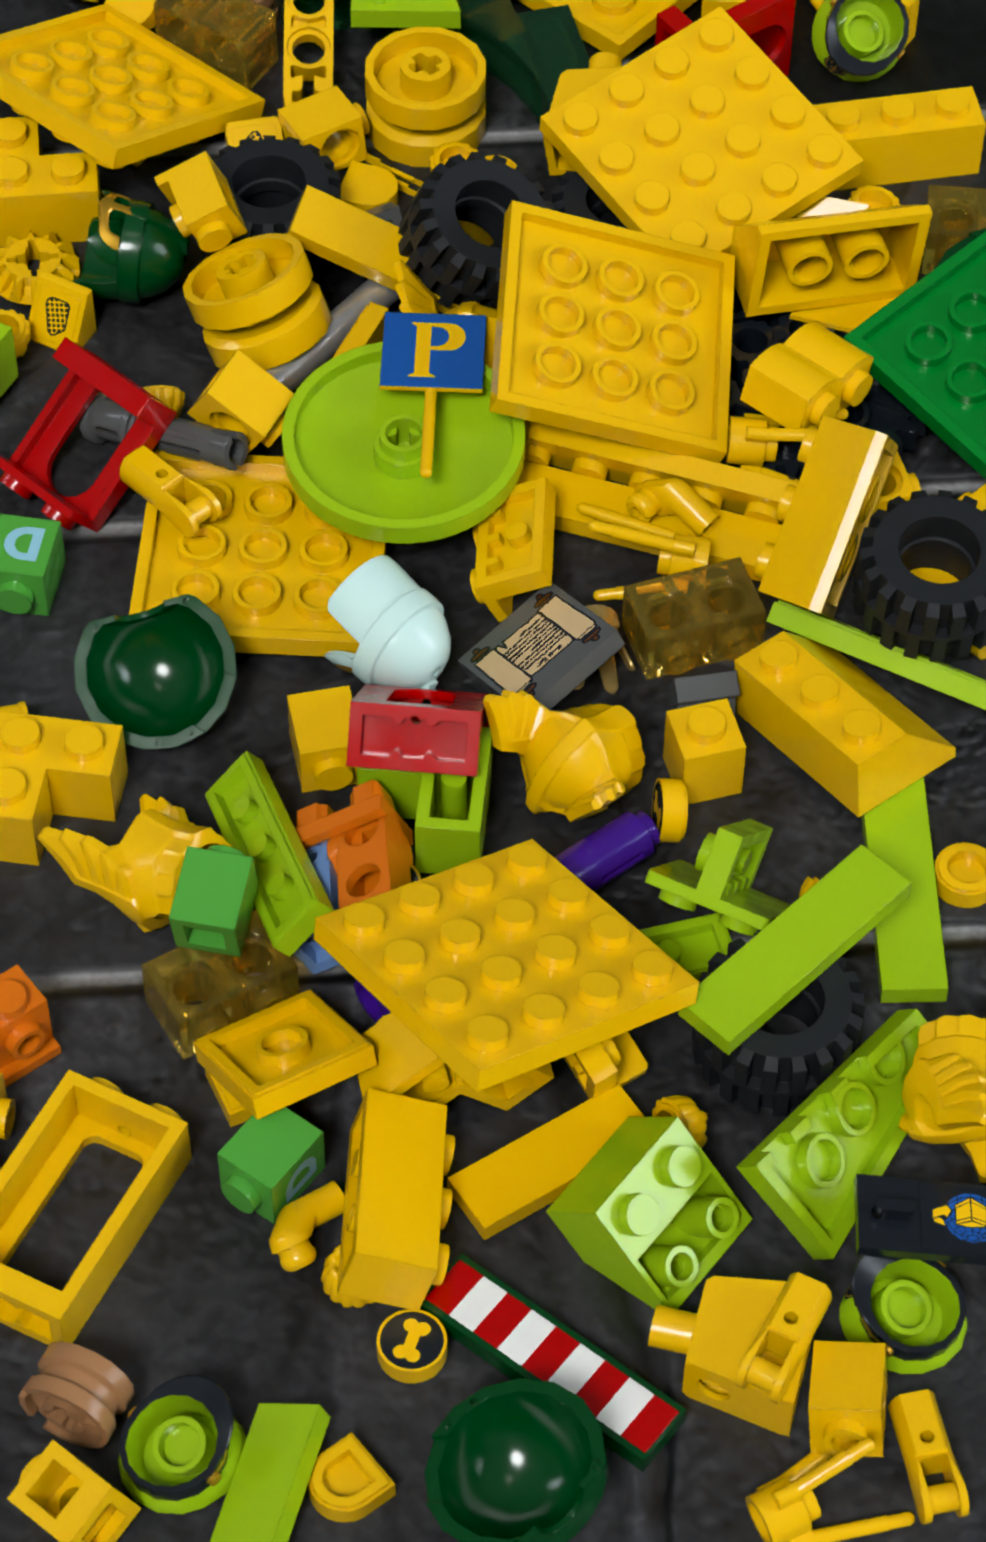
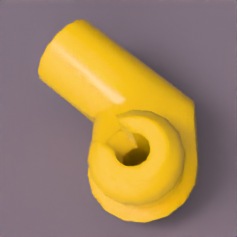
[269,1181,345,1272]

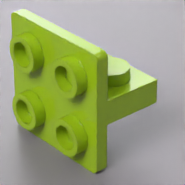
[644,818,791,936]

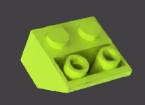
[546,1117,753,1309]

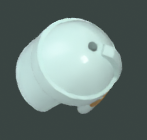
[324,555,451,689]

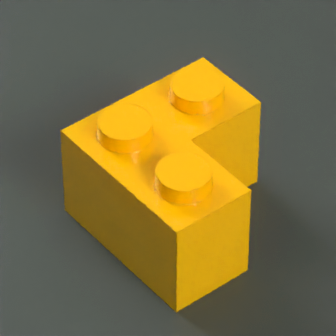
[0,117,101,247]
[0,711,128,866]
[357,1013,554,1111]

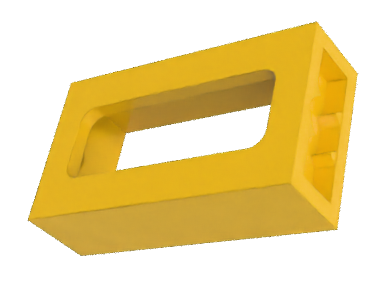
[0,1070,192,1345]

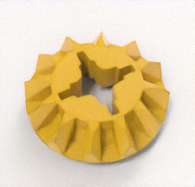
[0,230,80,305]

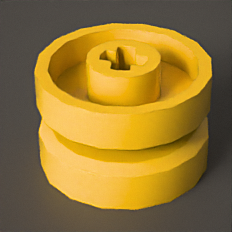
[365,27,486,167]
[182,233,332,371]

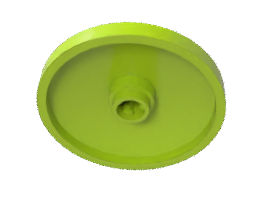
[282,342,525,544]

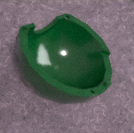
[74,594,237,751]
[424,1378,609,1542]

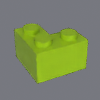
[357,721,493,874]

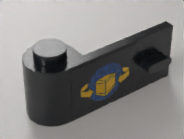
[854,1174,986,1266]

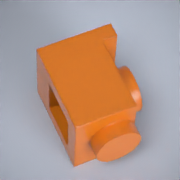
[0,964,62,1087]

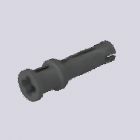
[79,391,248,471]

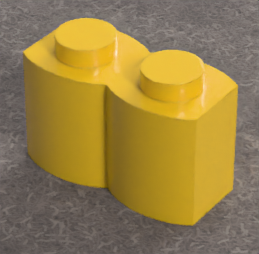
[740,322,874,428]

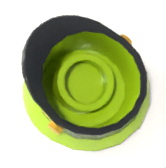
[812,0,909,82]
[839,1255,968,1374]
[118,1375,246,1514]

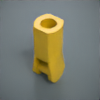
[119,445,223,538]
[735,1272,833,1404]
[888,1389,970,1525]

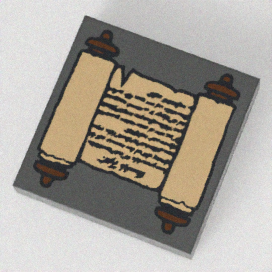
[457,583,625,710]

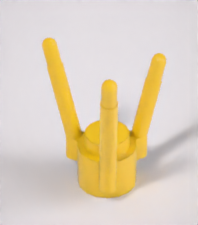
[725,408,849,483]
[577,502,711,601]
[745,1438,915,1542]

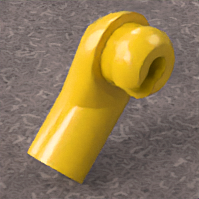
[627,478,720,537]

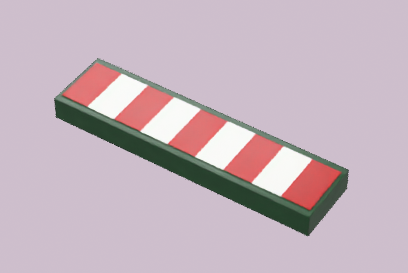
[420,1253,687,1472]

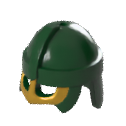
[72,190,190,304]

